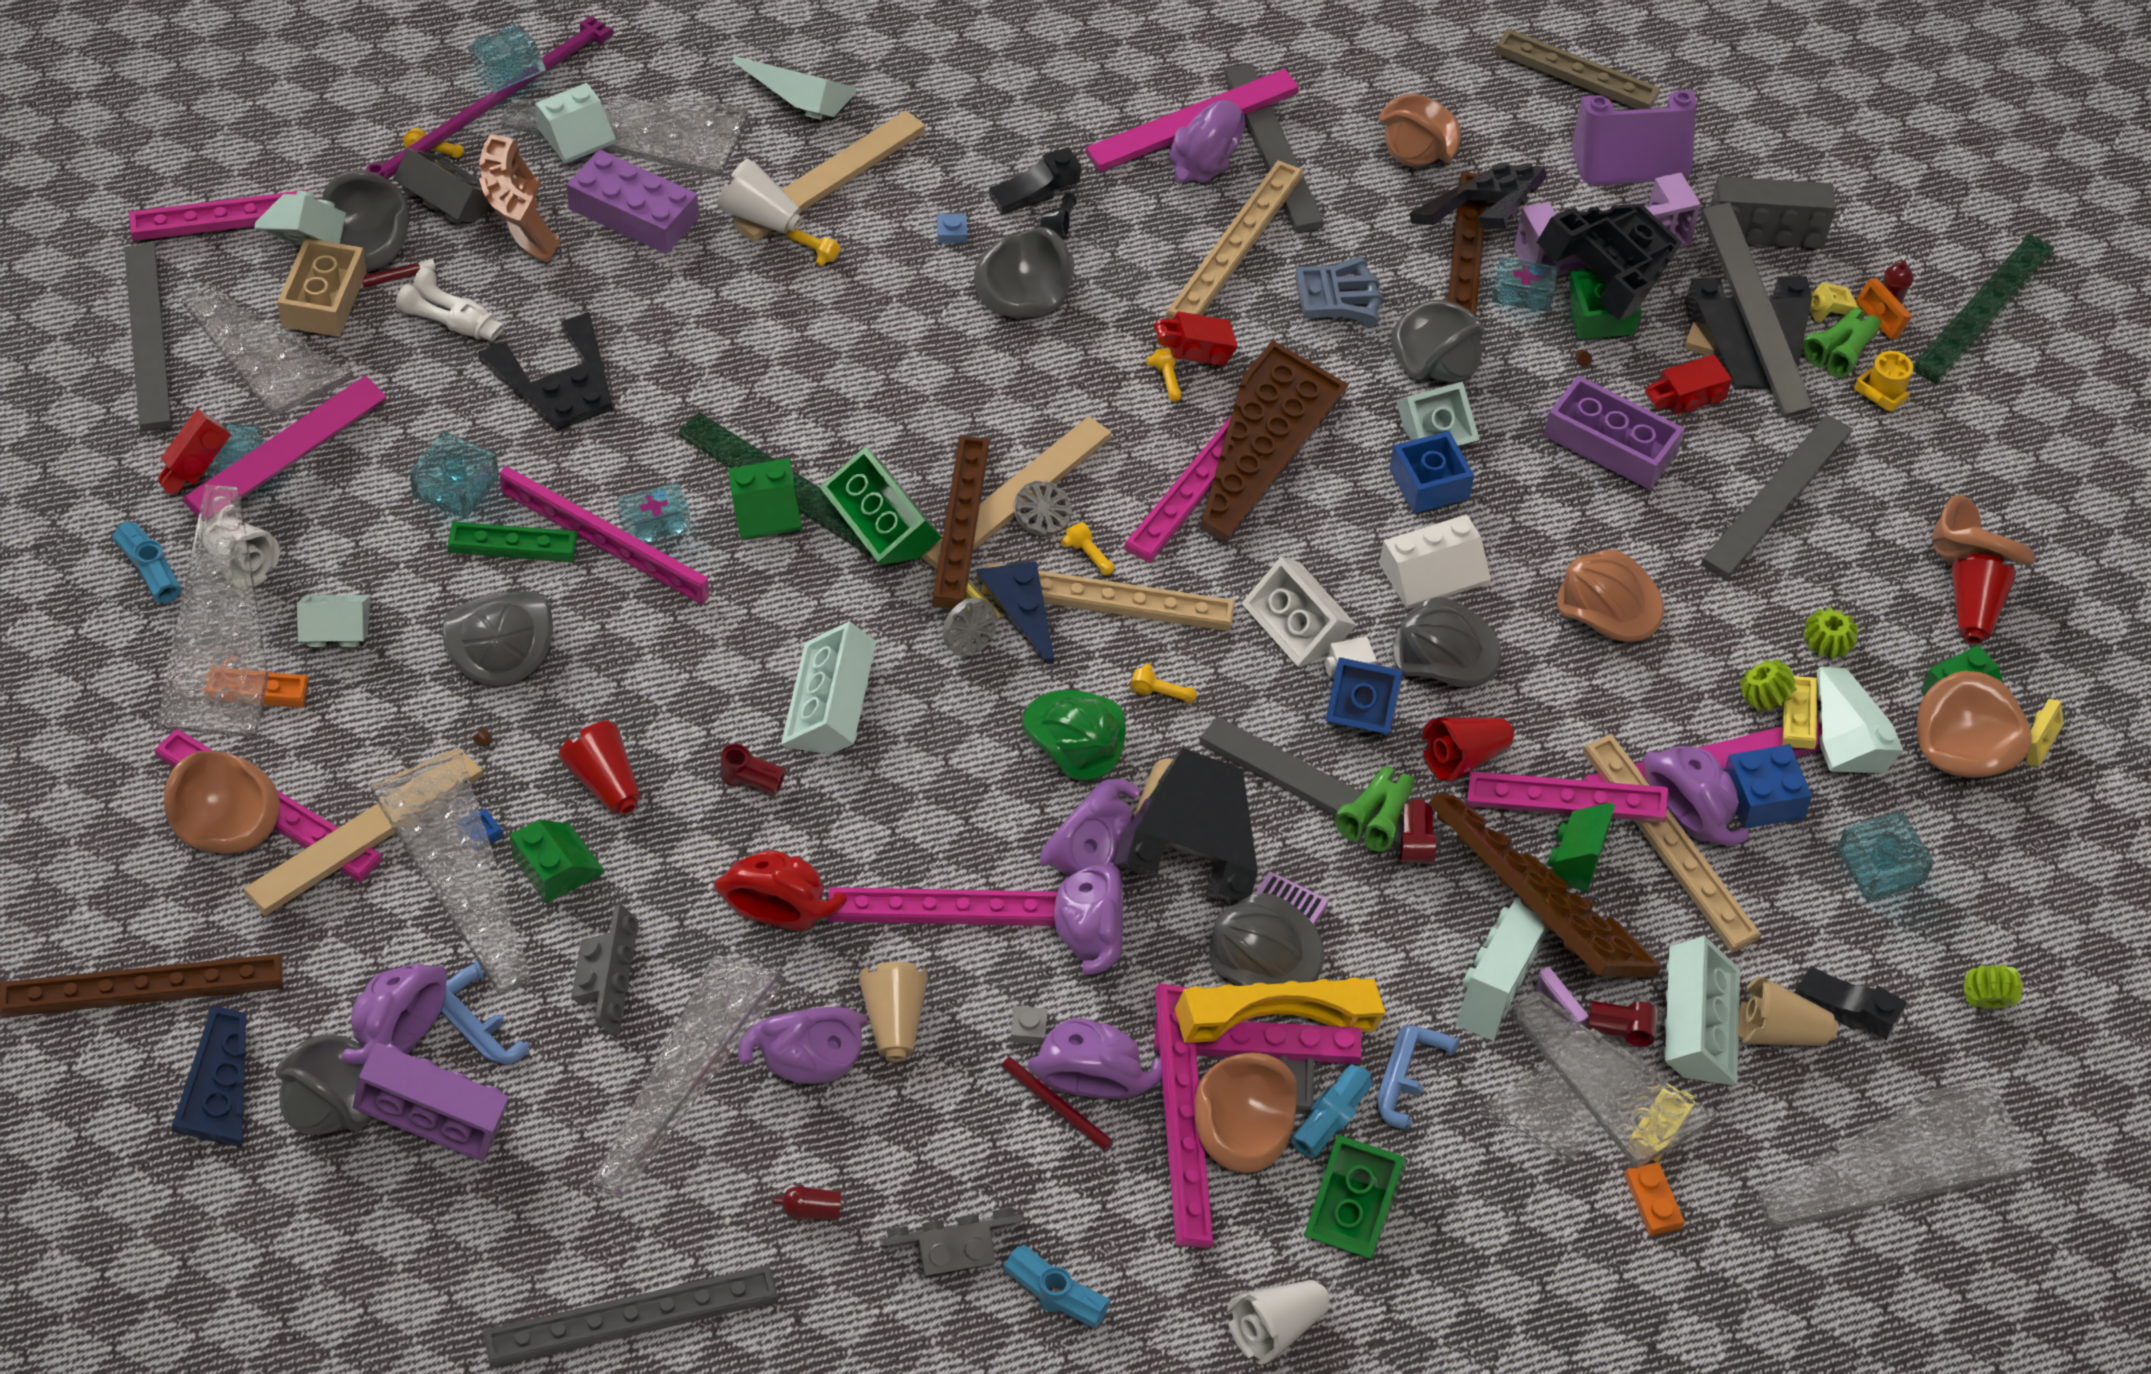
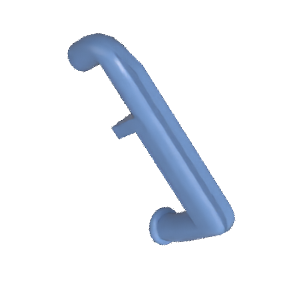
[441,960,530,1065]
[1377,1025,1460,1130]

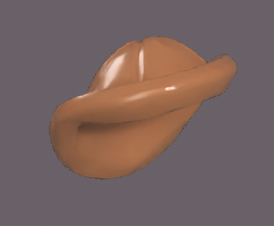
[1917,671,2032,778]

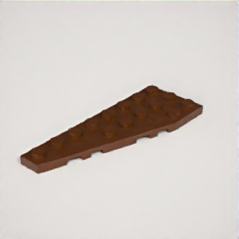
[1200,340,1349,543]
[1429,794,1663,977]

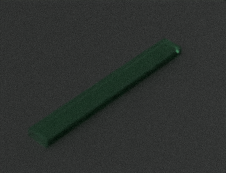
[1913,234,2054,385]
[679,412,872,557]

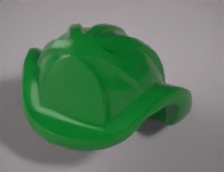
[1022,690,1126,781]

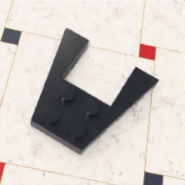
[1409,162,1547,229]
[478,312,613,431]

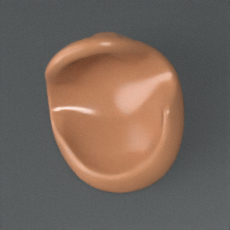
[1378,93,1461,167]
[1931,495,2036,566]
[1557,550,1664,642]
[164,751,280,854]
[1194,1053,1298,1173]

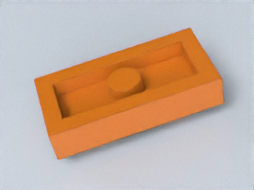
[1855,278,1913,339]
[1624,1162,1685,1237]

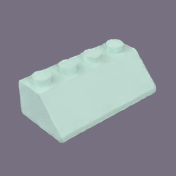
[781,621,876,754]
[1663,936,1740,1085]

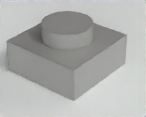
[1010,1006,1048,1045]

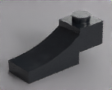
[989,147,1081,215]
[1795,966,1908,1040]

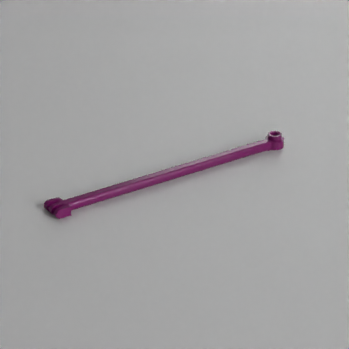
[365,16,614,180]

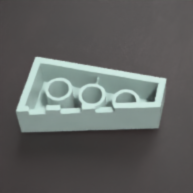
[1456,897,1548,1041]

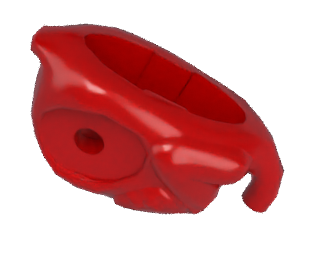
[714,850,847,931]

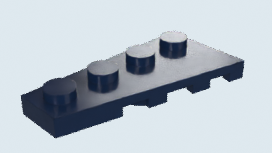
[172,1005,246,1148]

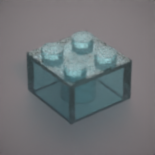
[467,24,546,93]
[409,430,499,519]
[1836,810,1934,902]

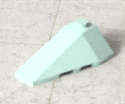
[733,56,857,120]
[1817,667,1903,773]

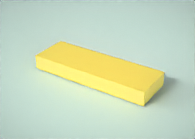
[1783,676,1817,749]

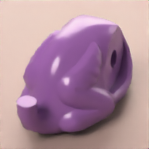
[1169,100,1245,184]
[1643,746,1749,846]
[1039,779,1142,876]
[1054,862,1123,975]
[342,963,448,1065]
[738,1007,868,1084]
[1028,1018,1162,1100]

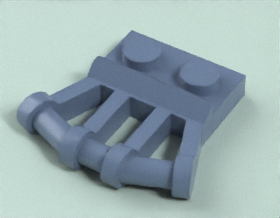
[1295,256,1383,327]

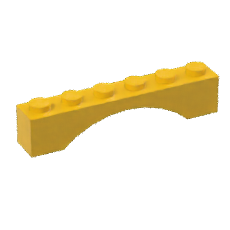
[1174,977,1386,1043]

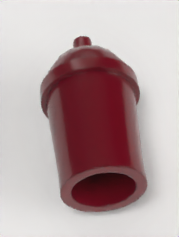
[1883,260,1914,304]
[773,1184,841,1221]

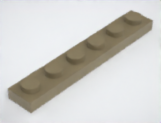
[1495,28,1660,109]

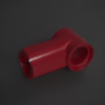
[720,743,786,796]
[1400,799,1436,864]
[1587,1001,1658,1047]

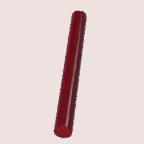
[1001,1057,1114,1152]

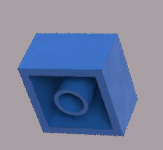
[1389,431,1474,514]
[1325,657,1404,734]
[1724,744,1812,829]

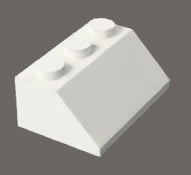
[1379,515,1491,609]
[1242,557,1356,667]

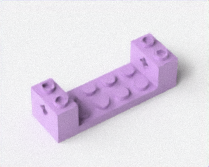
[1514,172,1701,281]

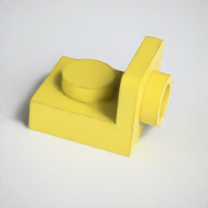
[1810,282,1859,323]

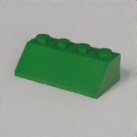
[820,446,942,565]

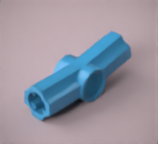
[112,521,182,604]
[1290,1064,1373,1159]
[1004,1245,1110,1329]

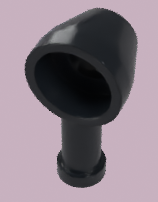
[1041,193,1077,237]

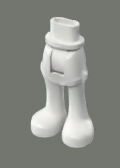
[396,266,504,342]

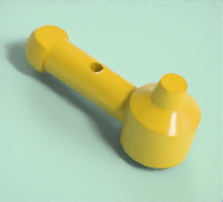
[403,128,464,158]
[787,228,842,267]
[1146,347,1181,402]
[1061,522,1115,576]
[1130,663,1197,704]

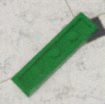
[447,521,578,563]

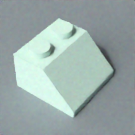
[535,83,616,164]
[254,191,346,246]
[1396,382,1480,446]
[297,595,371,647]

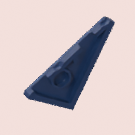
[976,561,1054,665]

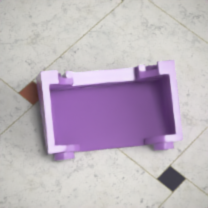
[1571,90,1696,185]

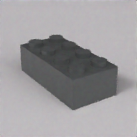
[1708,176,1836,249]

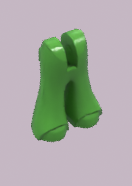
[1803,307,1882,378]
[1335,765,1415,851]

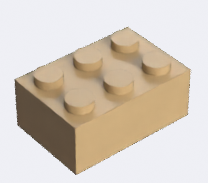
[277,238,367,337]

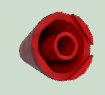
[1952,553,2016,644]
[1422,717,1514,782]
[558,720,640,815]

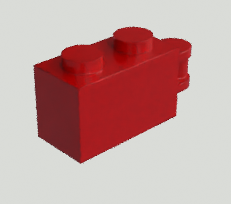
[1154,311,1238,366]
[1645,354,1732,415]
[158,408,232,494]

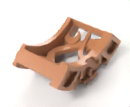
[479,134,561,262]

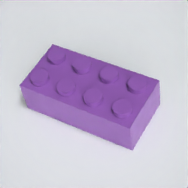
[566,149,699,254]
[1544,375,1685,490]
[352,1042,509,1162]

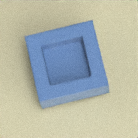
[937,214,967,243]

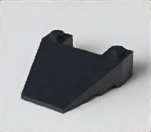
[1536,204,1682,321]
[1685,276,1812,390]
[1114,748,1258,905]

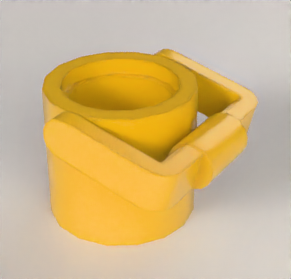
[1854,351,1913,411]

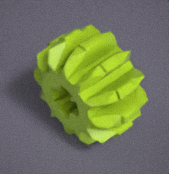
[1803,606,1858,660]
[1740,659,1797,712]
[1963,964,2023,1010]

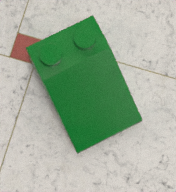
[1304,1134,1408,1259]

